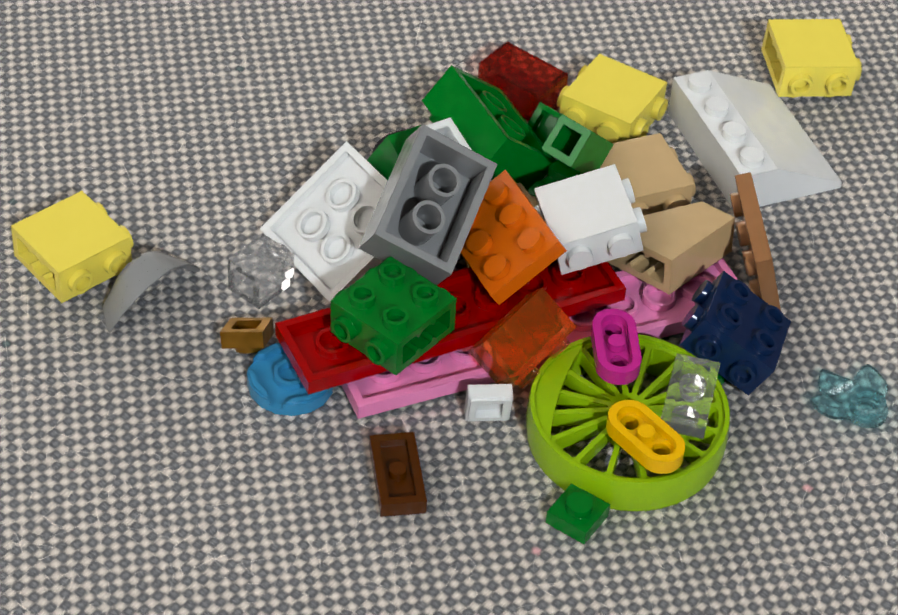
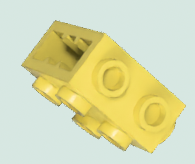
[761,19,862,98]
[557,54,668,143]
[11,191,134,303]

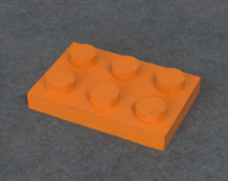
[461,170,567,305]

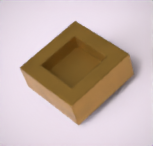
[220,317,274,354]

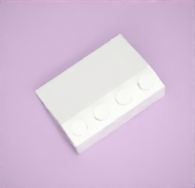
[668,70,842,209]

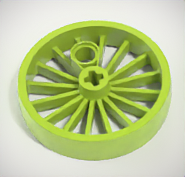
[526,334,730,511]

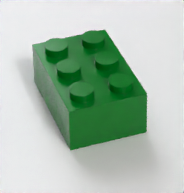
[422,65,556,191]

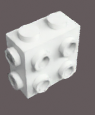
[534,164,647,275]

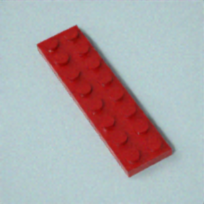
[275,260,626,395]

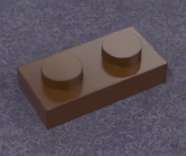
[369,432,427,517]

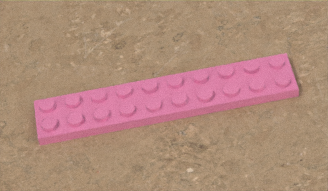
[341,258,738,419]

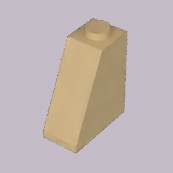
[607,201,735,295]

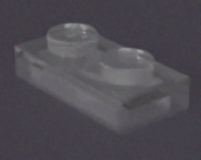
[661,353,720,439]

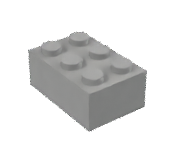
[358,124,497,285]

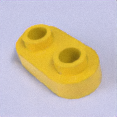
[606,400,685,474]

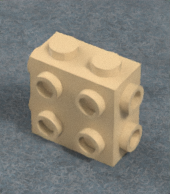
[600,133,696,215]

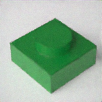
[545,484,610,544]

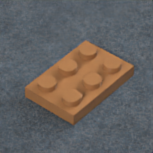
[730,172,781,311]

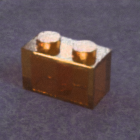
[468,287,577,389]

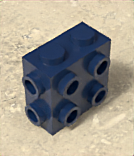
[679,271,791,396]

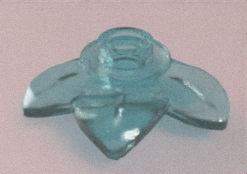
[810,364,889,428]

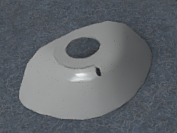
[102,251,200,333]

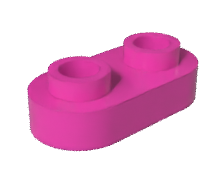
[591,308,642,385]

